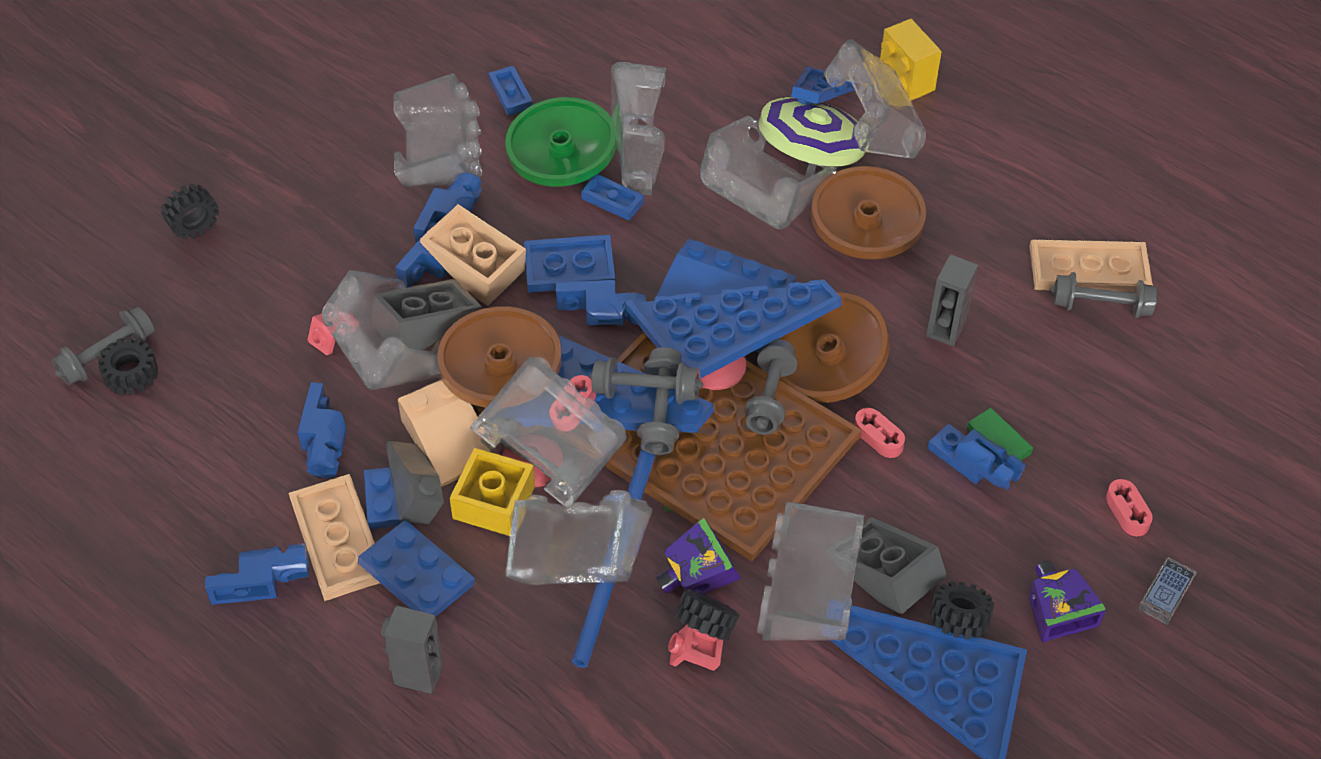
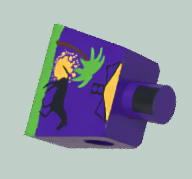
[656,518,741,595]
[1029,561,1106,642]

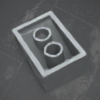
[372,279,482,354]
[826,517,947,614]

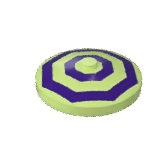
[759,97,868,166]

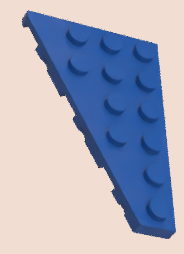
[625,279,841,379]
[490,336,714,433]
[822,600,1027,759]

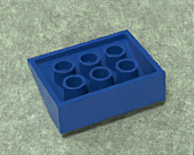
[654,239,797,353]

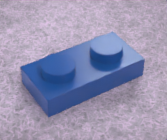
[488,66,533,116]
[581,174,644,221]
[364,467,401,530]

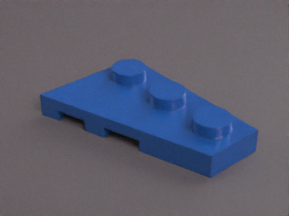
[791,66,859,105]

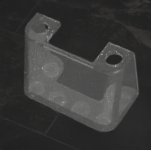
[823,39,926,159]
[611,62,667,196]
[394,73,482,187]
[700,116,837,229]
[322,270,441,390]
[470,357,627,509]
[505,490,653,585]
[757,501,864,641]

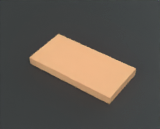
[1029,240,1153,292]
[288,474,380,601]

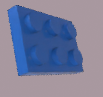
[524,235,615,293]
[358,520,475,616]

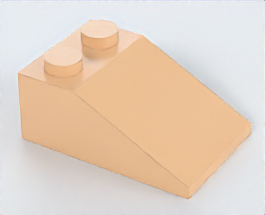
[420,204,526,306]
[398,380,490,487]

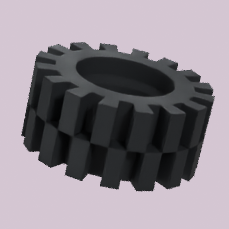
[161,184,219,239]
[98,338,158,396]
[930,581,994,639]
[674,590,740,641]

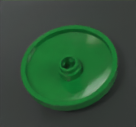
[505,97,617,187]

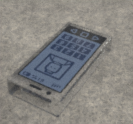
[1138,557,1197,625]

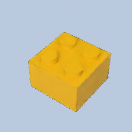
[879,19,942,102]
[450,448,535,537]

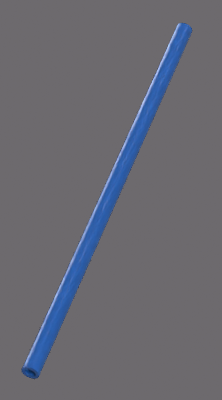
[572,449,656,668]

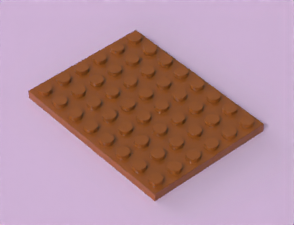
[552,332,862,562]

